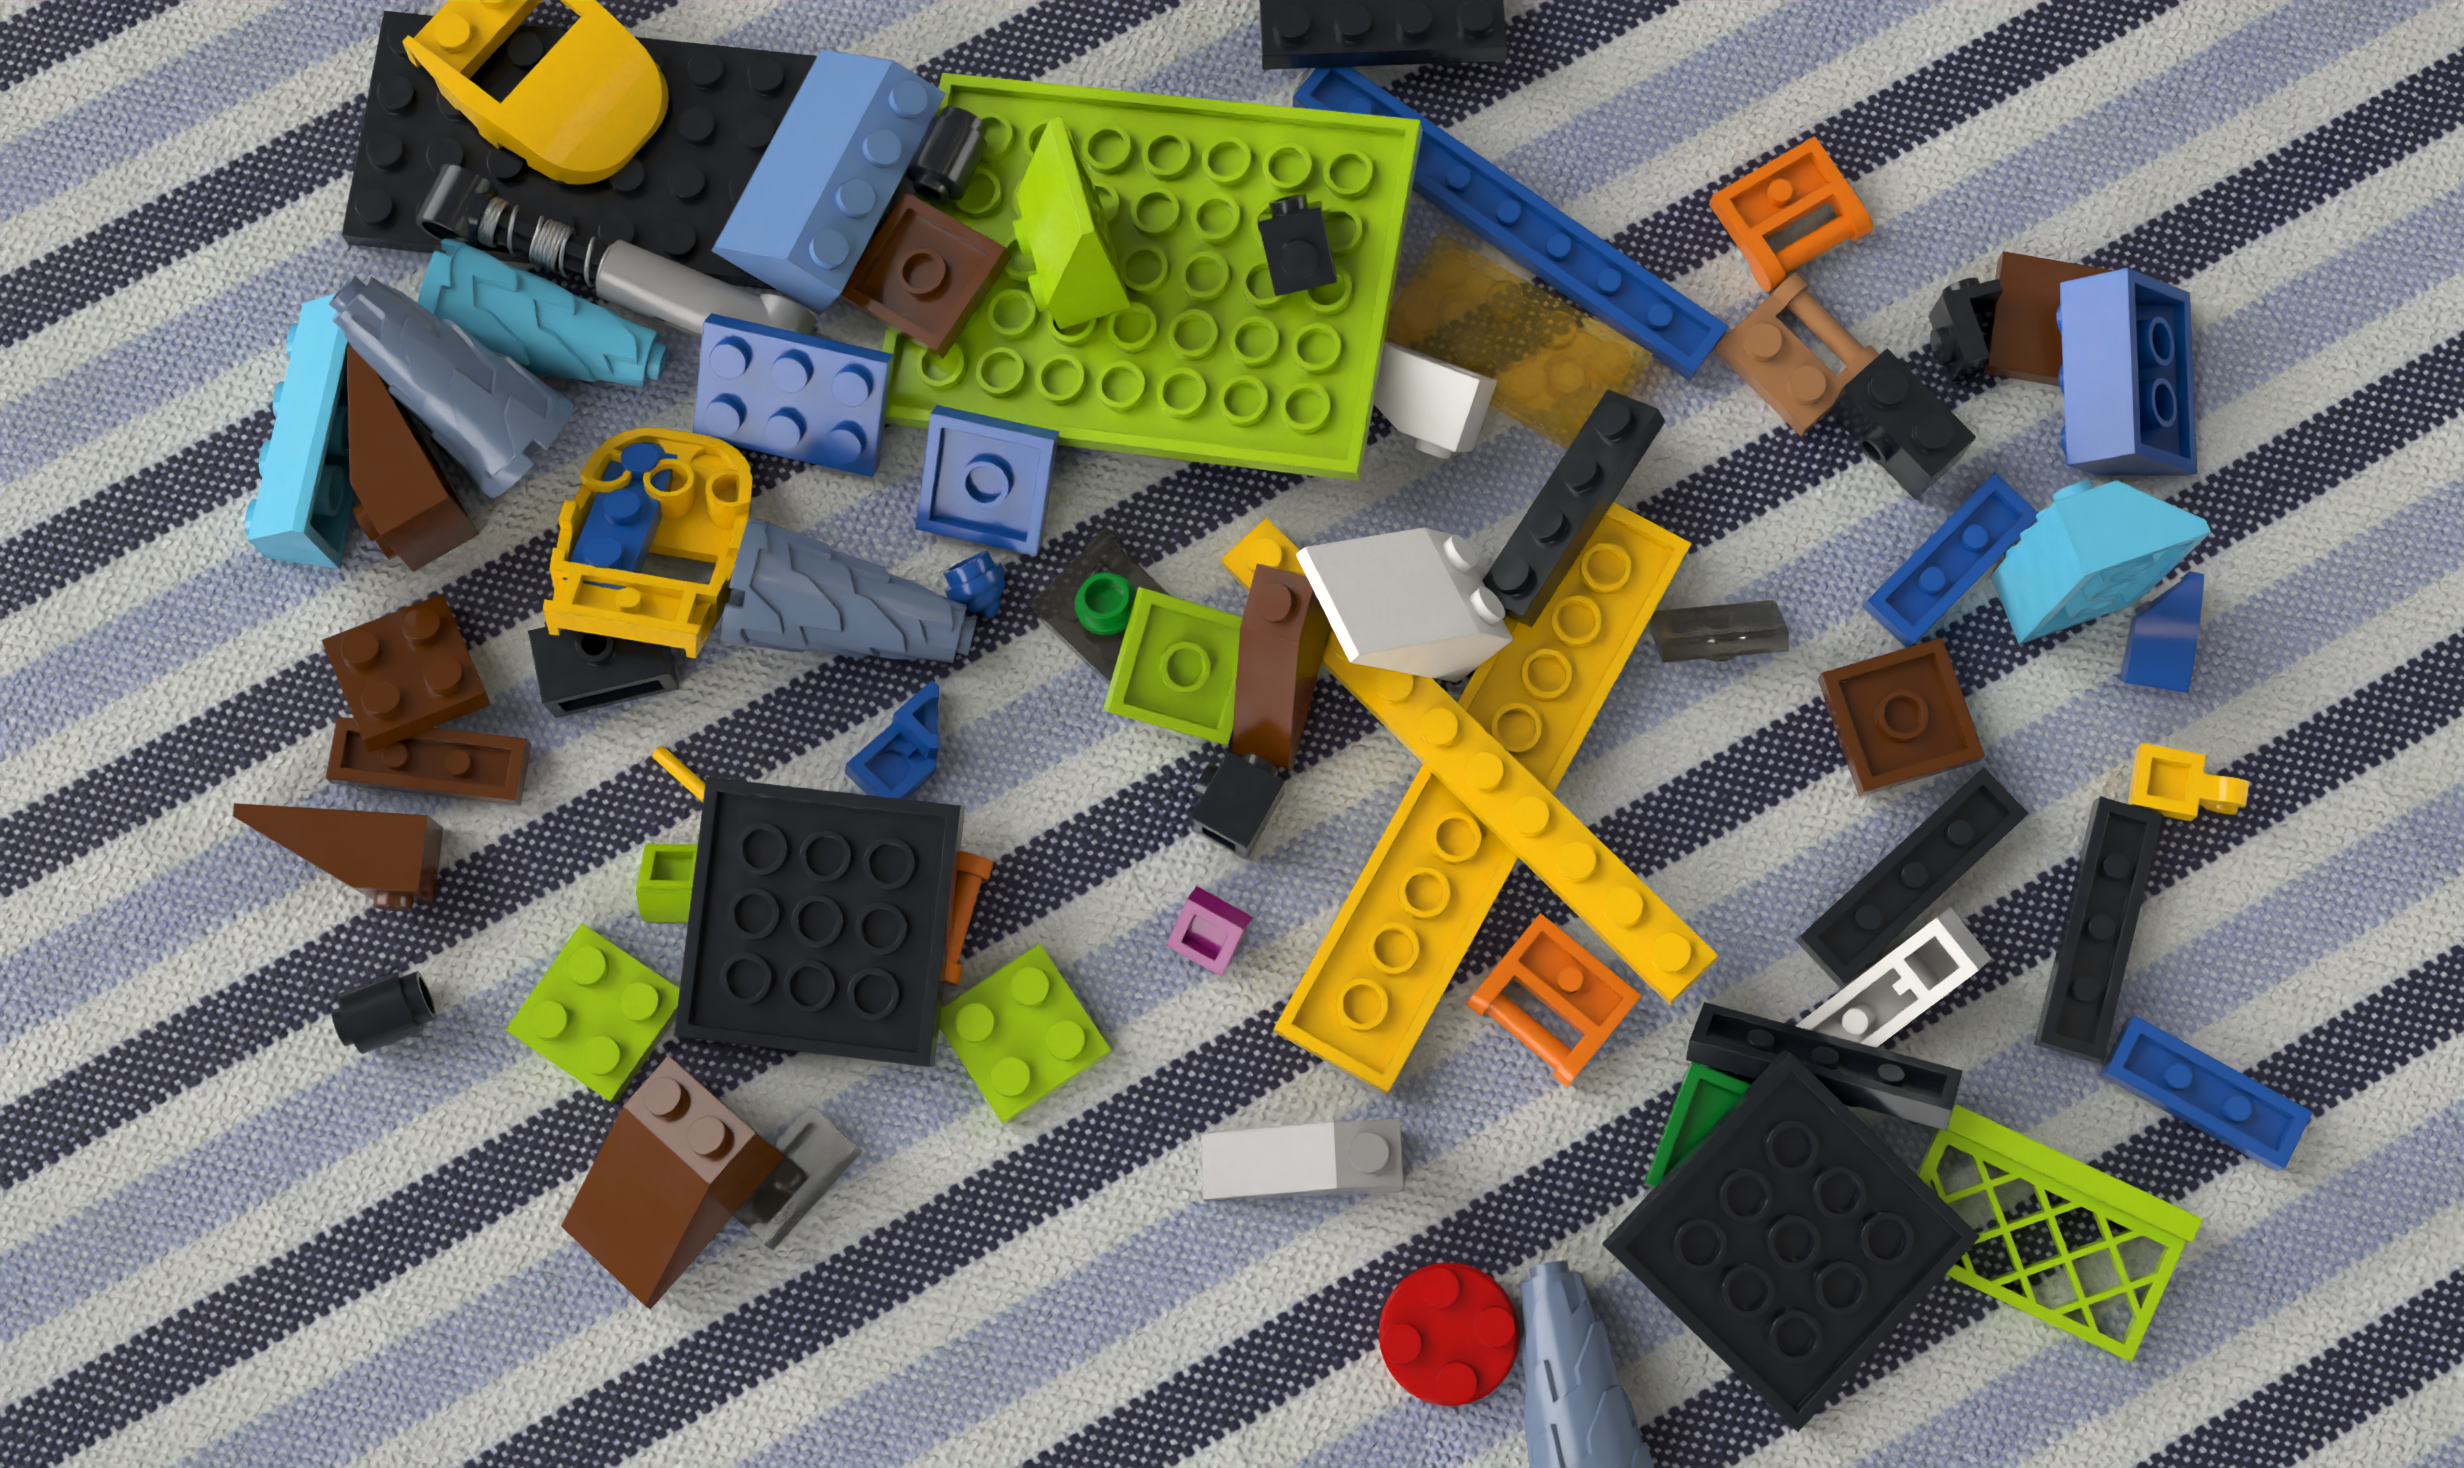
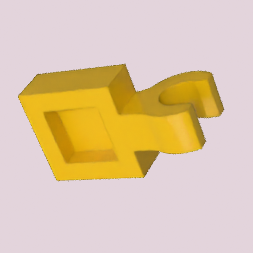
[2128,743,2249,822]

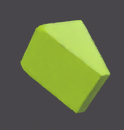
[636,843,698,923]

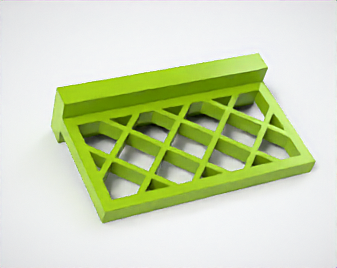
[1916,1103,2203,1362]

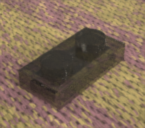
[733,1104,862,1251]

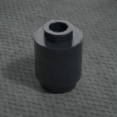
[907,106,988,204]
[331,971,437,1054]

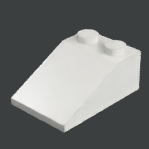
[1296,527,1513,683]

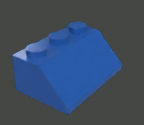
[2056,268,2198,476]

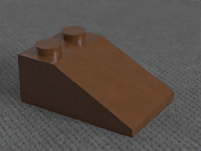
[347,345,479,572]
[561,1055,785,1310]

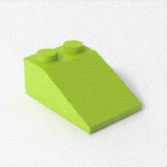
[1012,116,1131,330]

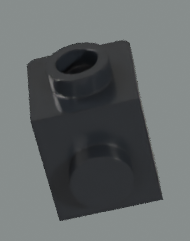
[1258,194,1338,297]
[1928,278,2004,383]

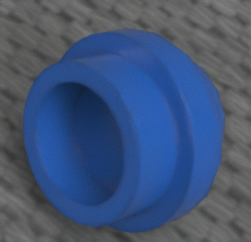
[943,551,1005,619]

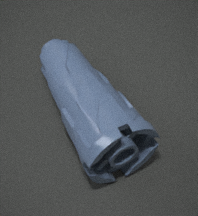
[329,275,574,500]
[720,517,977,663]
[1520,1261,1654,1468]

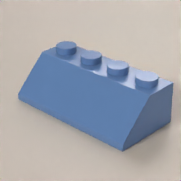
[711,50,946,315]

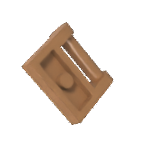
[1715,272,1880,437]

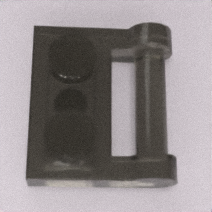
[1029,527,1185,686]

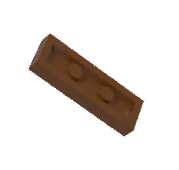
[325,716,532,806]

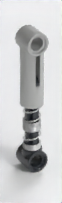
[416,164,817,339]

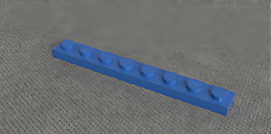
[1292,67,1729,381]

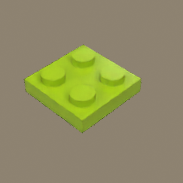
[1103,587,1243,746]
[505,923,680,1104]
[939,943,1112,1126]

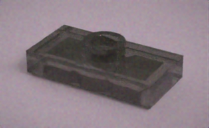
[1651,600,1789,663]

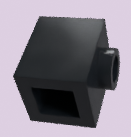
[1190,751,1285,860]

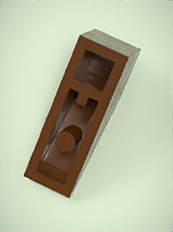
[1231,563,1331,769]
[232,803,443,912]

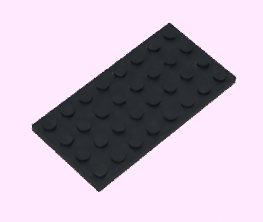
[341,11,817,290]

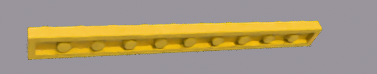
[1220,518,1718,1006]

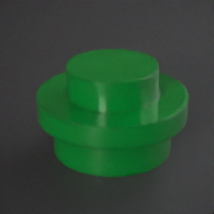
[1075,572,1136,635]

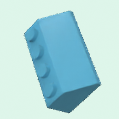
[245,293,357,569]
[1990,480,2211,644]

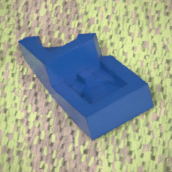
[2120,571,2204,693]
[845,680,939,800]

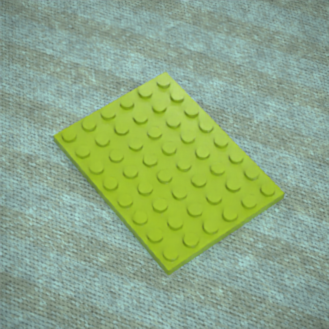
[882,73,1423,482]

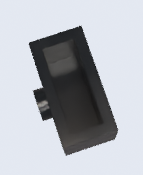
[1828,348,1976,500]
[528,621,679,718]

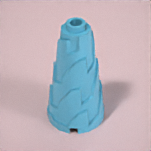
[417,238,668,387]

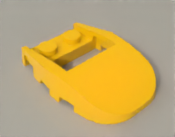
[402,0,669,185]
[543,427,753,659]

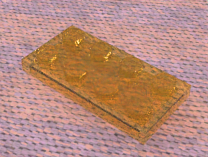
[1385,232,1653,450]

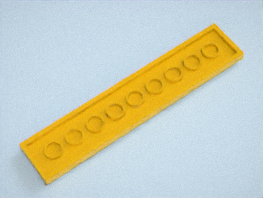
[1273,502,1692,1095]

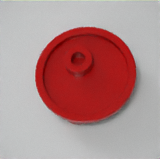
[1379,1262,1520,1406]

